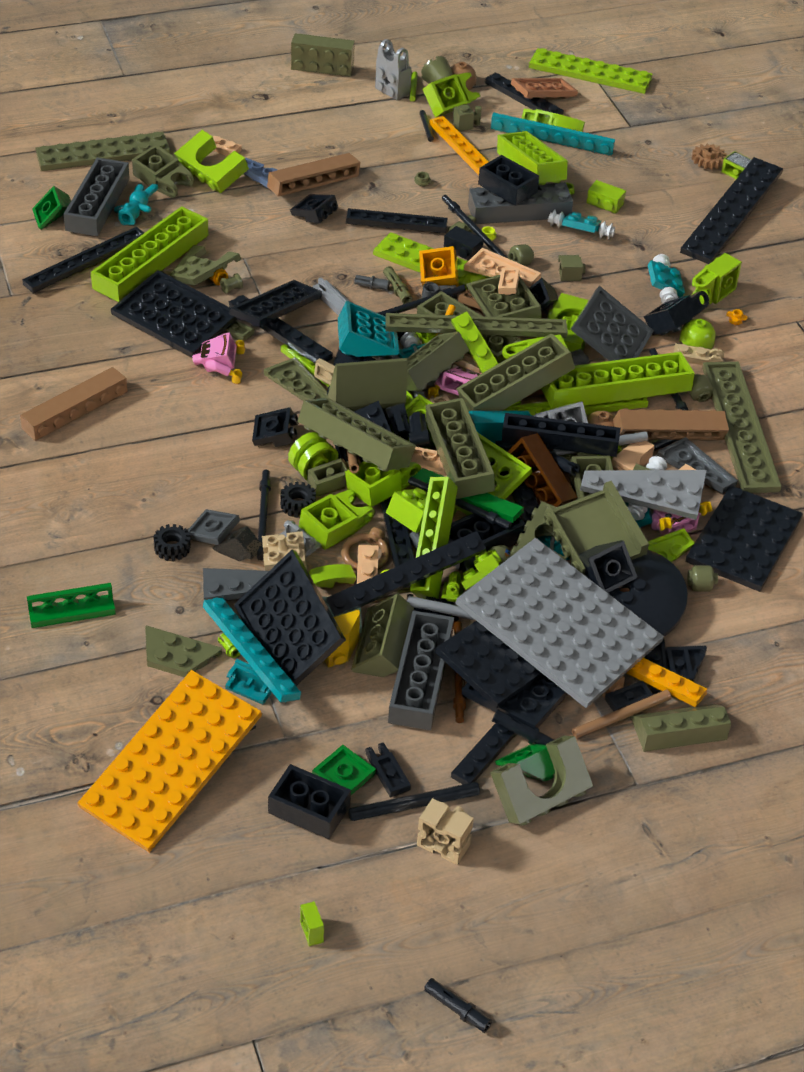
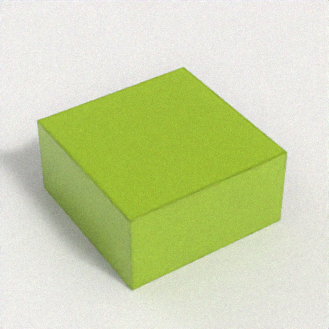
[300,901,324,946]

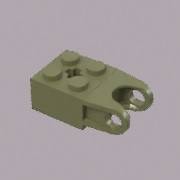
[132,144,194,198]

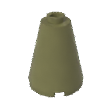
[421,56,453,84]

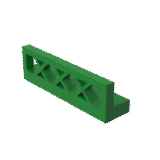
[27,583,116,628]

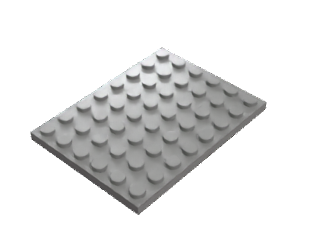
[455,538,664,708]

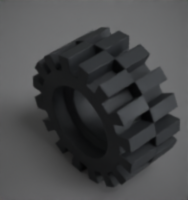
[280,482,316,518]
[153,524,191,561]

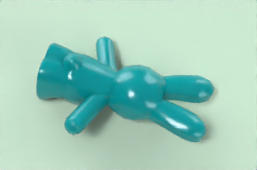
[114,184,159,225]

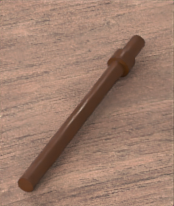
[453,621,466,723]

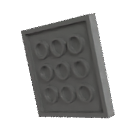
[571,286,654,361]

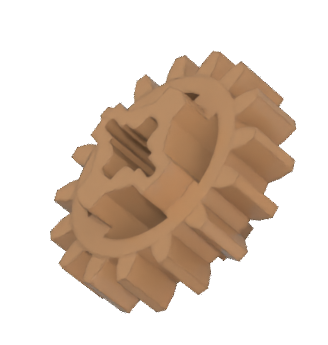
[692,144,727,170]

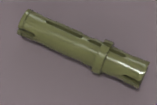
[383,266,413,304]

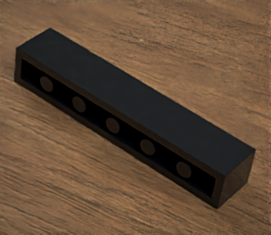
[502,413,621,457]

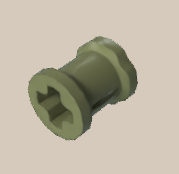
[220,273,243,294]

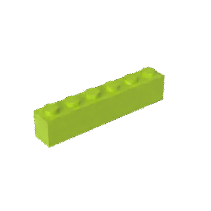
[410,477,458,599]

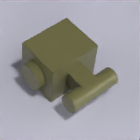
[453,105,482,131]
[558,255,585,281]

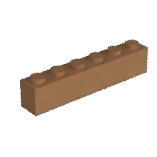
[267,153,361,196]
[20,367,128,441]
[613,408,729,440]

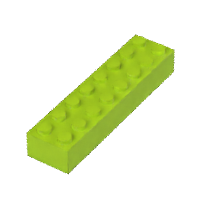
[91,206,209,302]
[541,352,695,409]

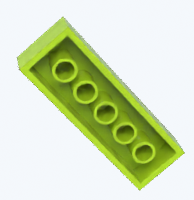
[497,131,568,185]

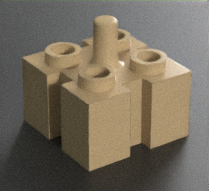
[262,531,307,571]
[417,798,474,865]

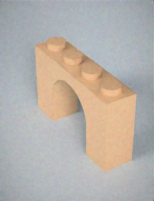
[611,441,696,470]

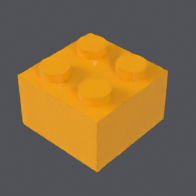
[419,246,459,287]

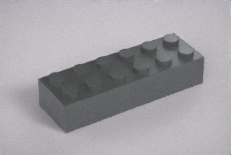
[64,157,130,236]
[468,182,573,224]
[388,611,454,731]

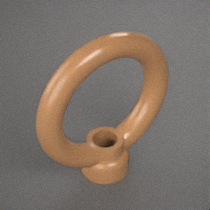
[341,527,390,571]

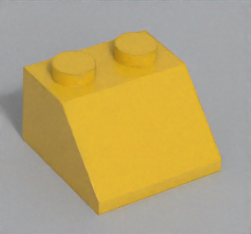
[325,610,360,668]

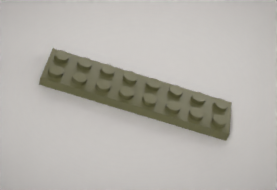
[35,132,170,171]

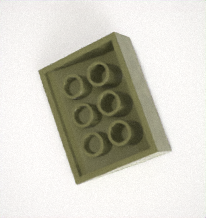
[466,275,541,319]
[327,358,408,417]

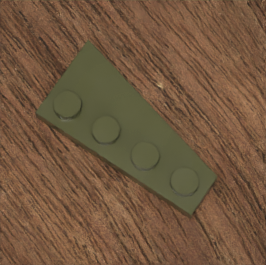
[264,357,328,401]

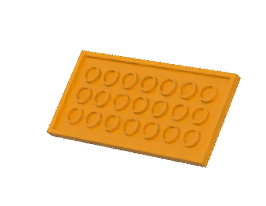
[77,670,262,853]

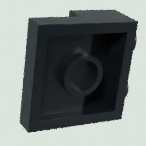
[290,194,338,224]
[252,407,299,447]

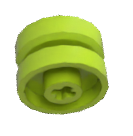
[288,432,338,481]

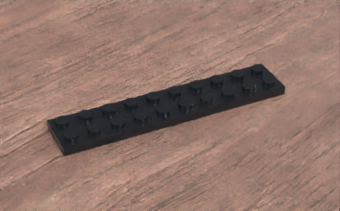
[680,157,783,264]

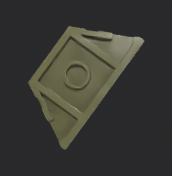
[145,625,222,677]

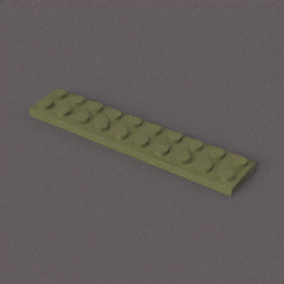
[702,361,781,493]

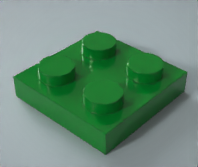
[312,745,376,795]

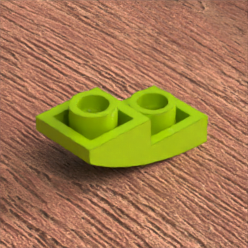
[308,564,356,588]

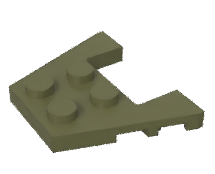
[170,245,241,286]

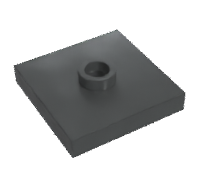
[188,509,240,545]

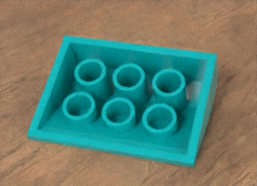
[338,300,399,357]

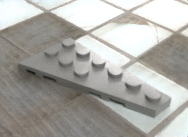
[580,470,707,520]

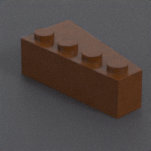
[508,433,578,507]

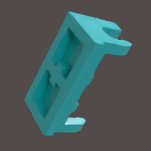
[225,659,272,705]

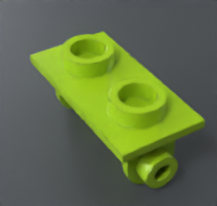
[441,571,464,602]

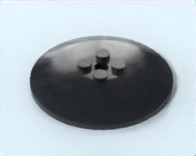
[587,550,688,637]

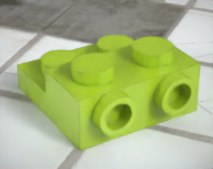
[461,549,502,590]

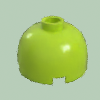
[679,319,716,349]

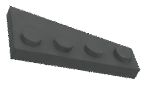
[657,437,737,493]
[203,568,269,601]

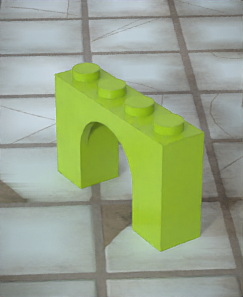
[174,130,249,193]
[537,293,589,359]

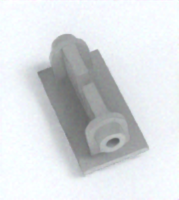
[280,520,321,557]

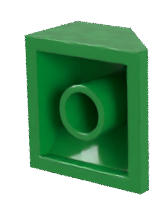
[32,186,71,230]
[495,744,555,781]

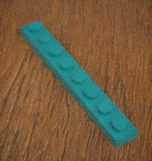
[491,112,615,156]
[203,598,301,703]

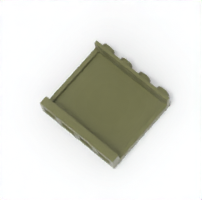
[544,480,649,577]

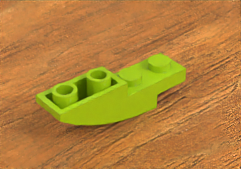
[521,108,585,132]

